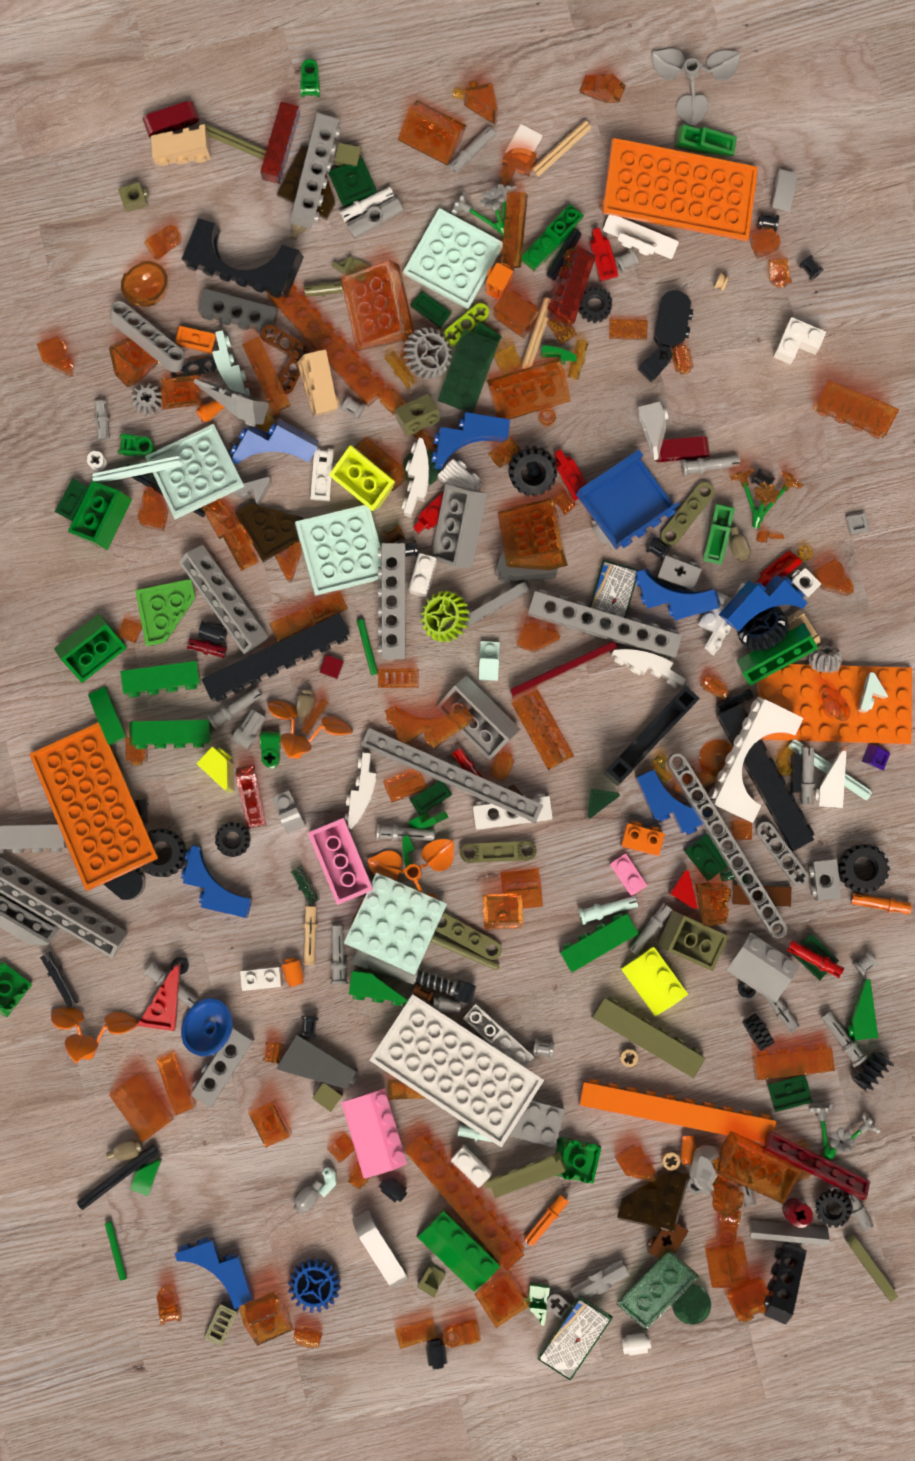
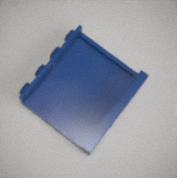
[576,450,679,550]

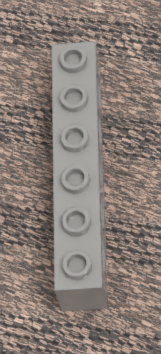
[289,113,341,229]
[378,543,406,659]
[179,545,268,654]

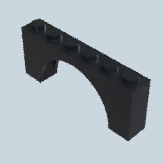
[181,218,304,298]
[603,685,700,786]

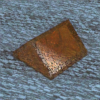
[464,83,498,125]
[161,374,203,410]
[500,868,543,911]
[483,894,523,930]
[248,1099,293,1148]
[705,1241,750,1288]

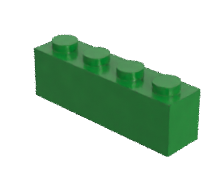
[736,623,819,686]
[120,661,202,698]
[129,720,210,750]
[559,912,639,973]

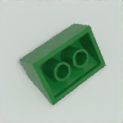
[67,481,132,550]
[54,614,127,683]

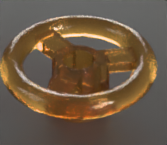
[821,687,850,721]

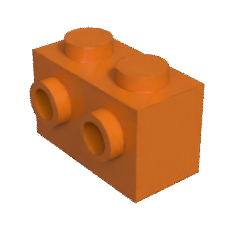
[486,262,514,301]
[620,821,665,856]

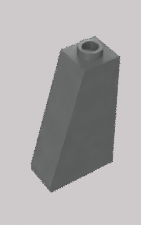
[276,1034,358,1089]

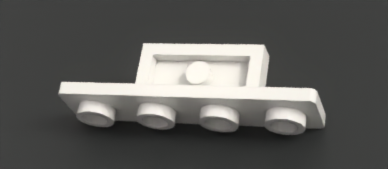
[603,215,679,259]
[698,583,745,656]

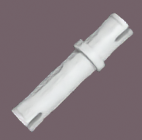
[339,186,395,222]

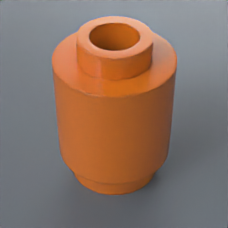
[281,957,305,987]

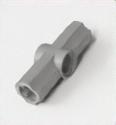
[347,196,404,239]
[570,1259,630,1302]

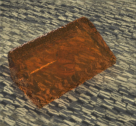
[383,769,427,803]

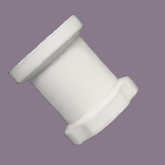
[87,451,107,472]

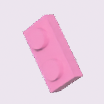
[610,853,647,896]

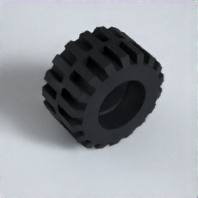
[508,445,557,497]
[140,828,187,877]
[838,844,890,893]

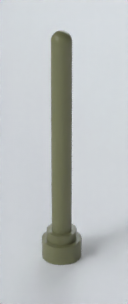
[430,935,500,970]

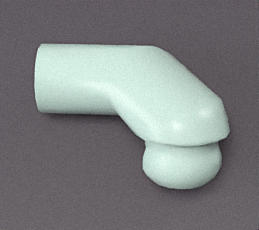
[318,1167,337,1197]

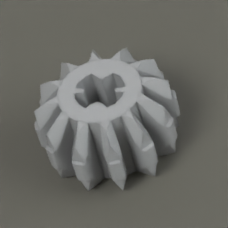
[131,383,164,416]
[809,645,842,673]

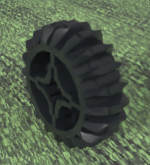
[737,607,789,652]

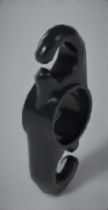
[170,357,217,383]

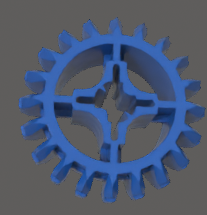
[288,1258,341,1313]

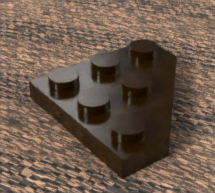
[277,145,336,220]
[235,503,304,563]
[617,1170,689,1233]

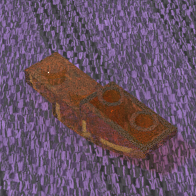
[202,499,259,571]
[269,592,348,641]

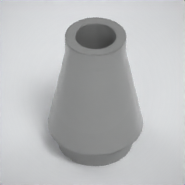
[431,996,460,1014]

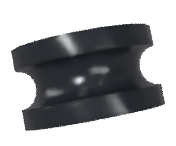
[171,957,189,975]
[738,981,756,998]

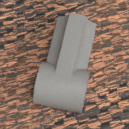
[231,710,266,750]

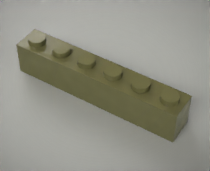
[592,996,706,1079]

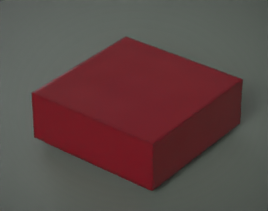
[319,655,344,680]

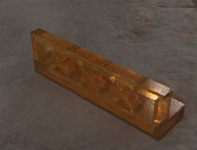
[501,192,528,271]
[242,337,291,417]
[511,689,574,770]

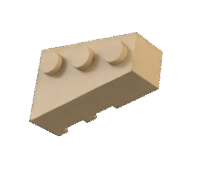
[151,124,211,166]
[297,349,339,417]

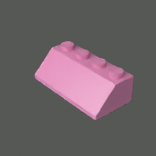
[308,818,373,905]
[341,1088,407,1178]

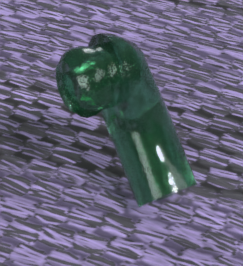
[720,870,749,884]

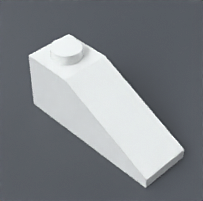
[638,402,668,460]
[816,747,847,808]

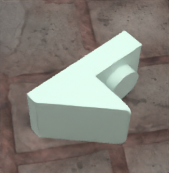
[479,641,500,681]
[857,672,888,713]

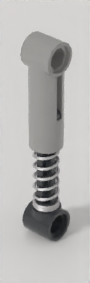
[352,949,477,1005]

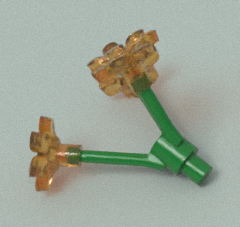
[730,468,803,528]

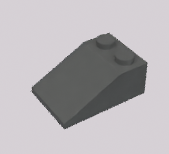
[495,548,558,583]

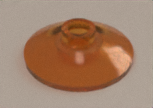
[699,740,733,778]

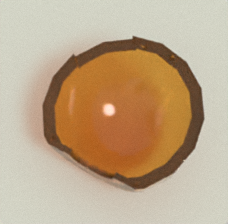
[121,261,168,307]

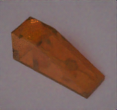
[354,437,407,491]
[156,1052,197,1116]

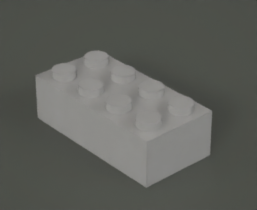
[509,1099,565,1148]

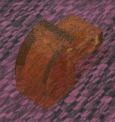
[500,148,537,186]

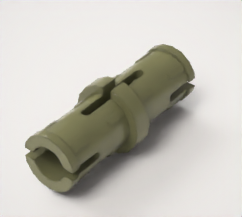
[304,281,343,298]

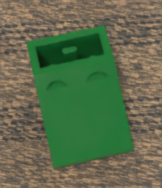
[348,970,408,1006]

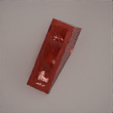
[236,765,266,829]

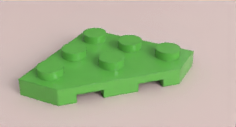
[135,579,196,647]

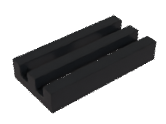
[791,754,801,793]

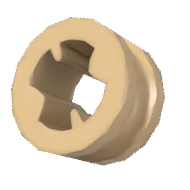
[715,272,729,292]
[620,1049,638,1067]
[662,1152,680,1170]

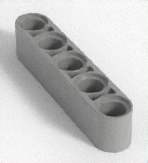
[110,301,185,372]

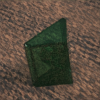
[585,789,620,821]

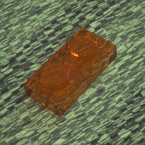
[395,1317,438,1349]

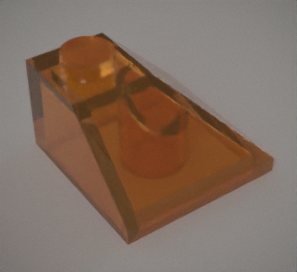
[109,337,159,387]

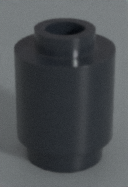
[198,621,228,644]
[378,1174,408,1203]
[426,1338,448,1369]

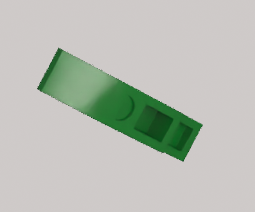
[520,204,584,271]

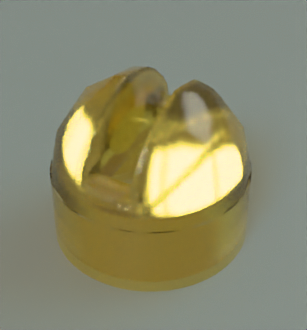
[797,546,813,561]

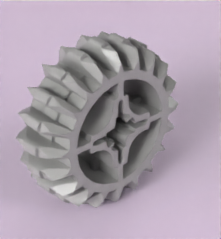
[403,327,453,379]

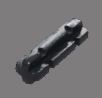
[716,689,753,712]

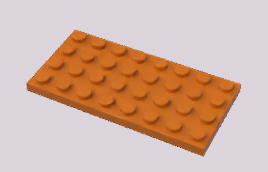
[602,138,758,241]
[757,664,912,744]
[29,723,158,891]

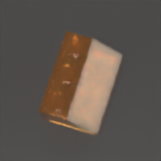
[398,100,467,165]
[109,1072,174,1143]

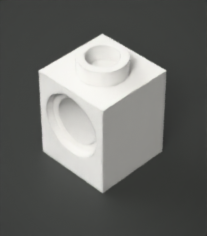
[790,568,821,600]

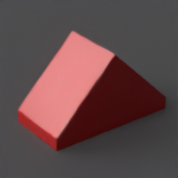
[669,870,698,909]

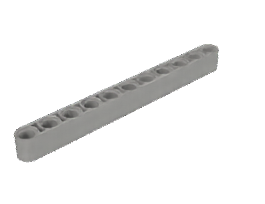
[666,753,787,938]

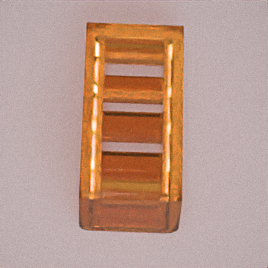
[378,668,419,688]

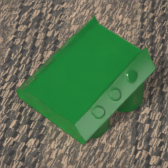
[0,962,32,1017]
[555,1137,601,1184]

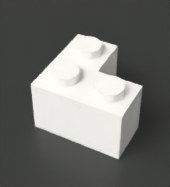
[774,317,826,365]

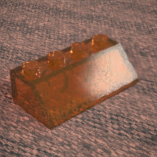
[486,359,571,419]
[813,380,899,439]
[717,1131,803,1204]

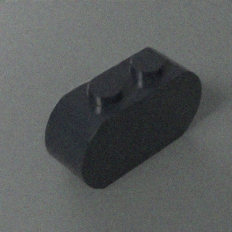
[654,290,694,351]
[103,867,146,900]

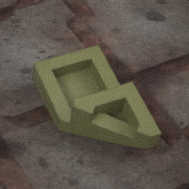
[332,256,372,284]

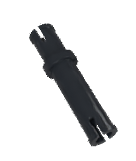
[40,952,79,1008]

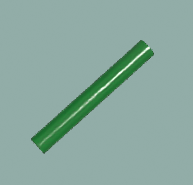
[357,619,378,676]
[104,1221,127,1281]

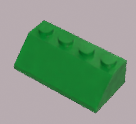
[417,1208,501,1292]

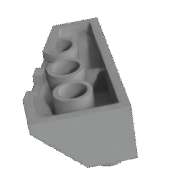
[194,379,269,427]

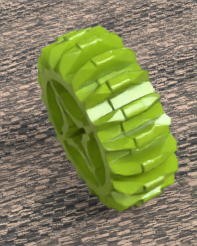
[420,591,470,643]

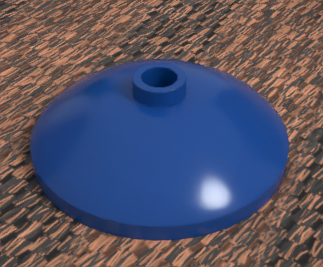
[181,998,233,1056]

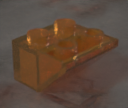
[724,1276,769,1322]

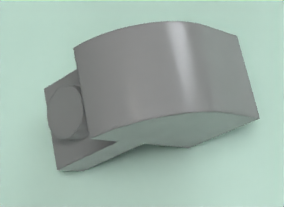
[271,790,306,834]

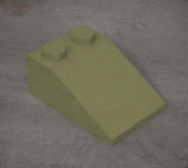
[657,910,729,971]

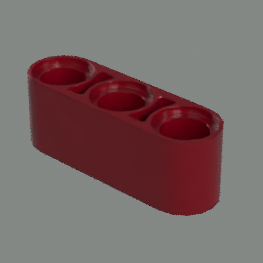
[142,101,200,138]
[655,436,710,462]

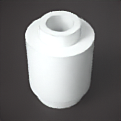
[621,1333,651,1356]

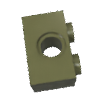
[395,394,440,436]

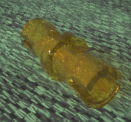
[567,340,589,380]
[385,352,417,389]

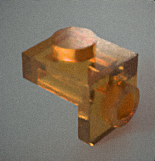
[768,257,792,288]
[488,437,521,468]

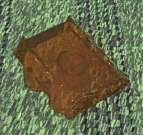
[695,881,731,926]

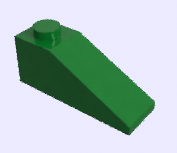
[847,979,879,1041]

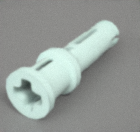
[578,895,638,925]

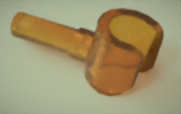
[756,531,784,543]

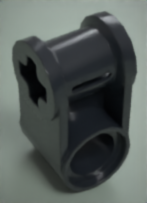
[637,346,673,382]

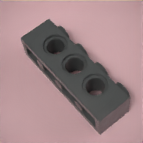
[198,289,278,334]

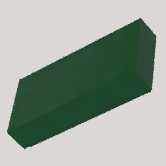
[410,291,452,329]
[410,781,452,815]

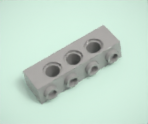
[191,1028,254,1108]

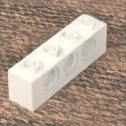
[473,793,553,830]

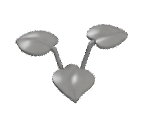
[652,49,740,126]

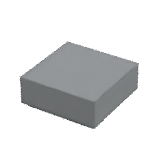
[845,512,869,536]

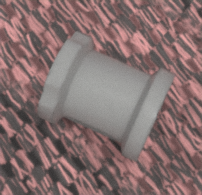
[614,249,639,273]
[341,395,366,419]
[852,951,879,977]
[532,1039,554,1059]

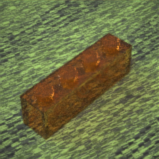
[752,1043,835,1080]

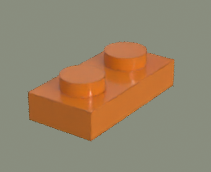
[175,326,216,354]

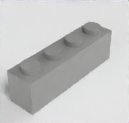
[0,825,68,854]

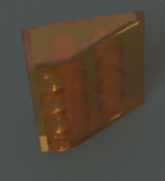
[341,260,414,351]
[498,497,568,570]

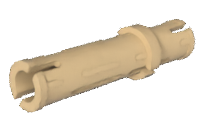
[303,906,318,965]

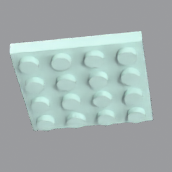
[403,208,505,310]
[145,424,244,519]
[295,505,382,596]
[344,872,447,975]

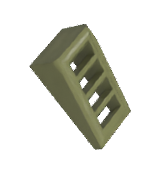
[204,1301,239,1347]

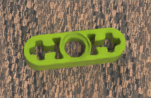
[444,303,489,346]

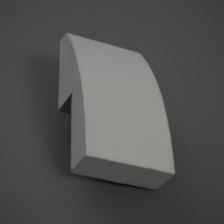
[771,169,797,212]

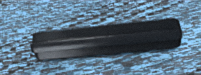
[547,229,582,280]

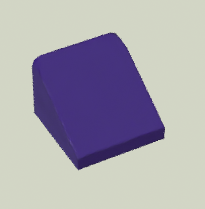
[862,745,891,771]

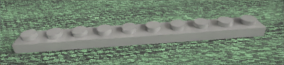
[361,728,544,824]

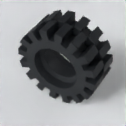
[578,286,612,323]
[215,822,251,857]
[742,1013,775,1051]
[815,1189,853,1228]

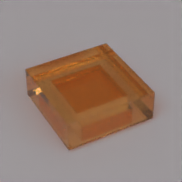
[117,618,143,644]
[732,821,752,840]

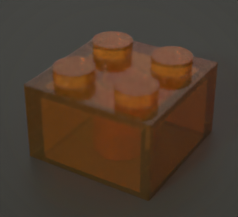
[494,289,539,339]
[474,1269,531,1328]
[239,1291,294,1346]

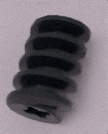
[851,1051,894,1093]

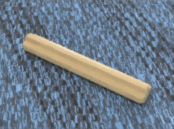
[532,120,591,176]
[521,297,554,371]

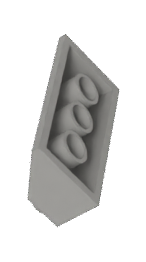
[431,484,487,568]
[436,676,521,760]

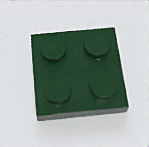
[328,158,377,208]

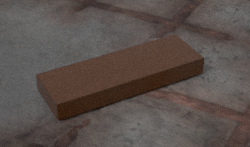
[732,885,792,907]

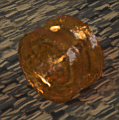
[539,408,556,427]

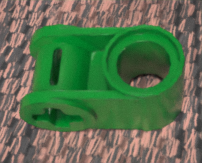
[300,59,320,98]
[117,434,156,457]
[260,731,281,769]

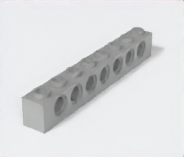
[527,590,682,660]
[0,857,128,959]

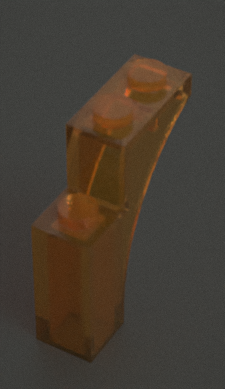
[384,706,475,748]

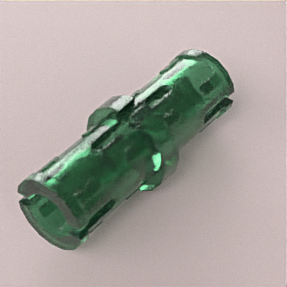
[290,866,320,906]

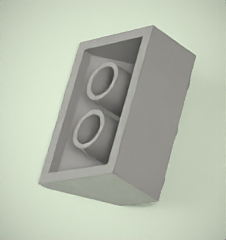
[726,933,800,1003]

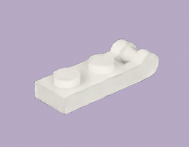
[310,448,334,501]

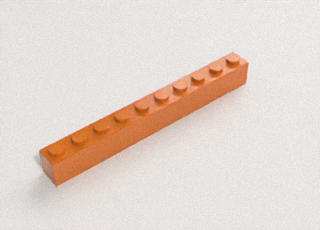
[579,1078,776,1143]

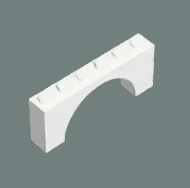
[708,697,803,823]

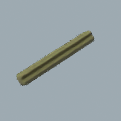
[200,122,269,160]

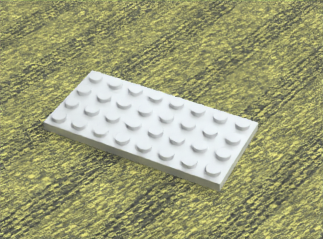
[370,995,544,1148]

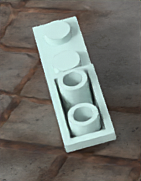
[212,330,250,396]

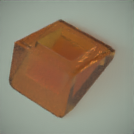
[327,1133,355,1163]

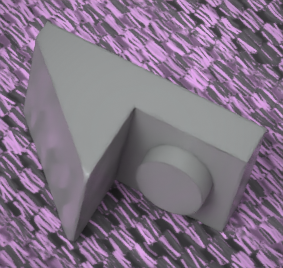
[234,477,272,506]

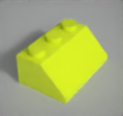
[329,445,395,511]
[196,746,234,794]
[621,946,688,1016]

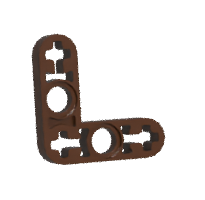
[259,325,311,395]

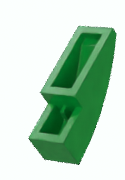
[674,124,737,156]
[703,503,735,565]
[88,687,128,746]

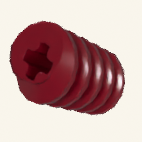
[783,1197,813,1228]

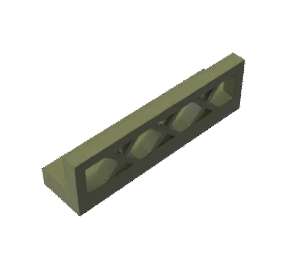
[484,1152,567,1198]

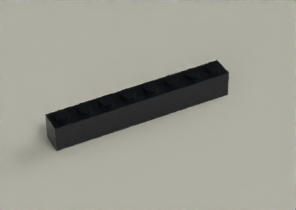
[201,613,351,702]
[716,704,815,851]

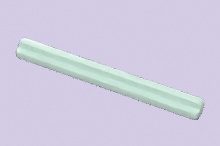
[92,455,182,483]
[788,739,872,800]

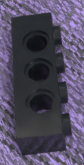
[763,1241,807,1325]

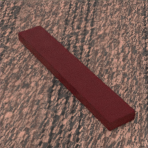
[510,641,617,698]
[763,1130,871,1200]

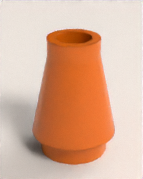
[196,400,225,423]
[680,1136,696,1165]

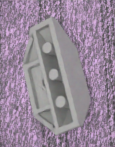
[0,893,59,945]

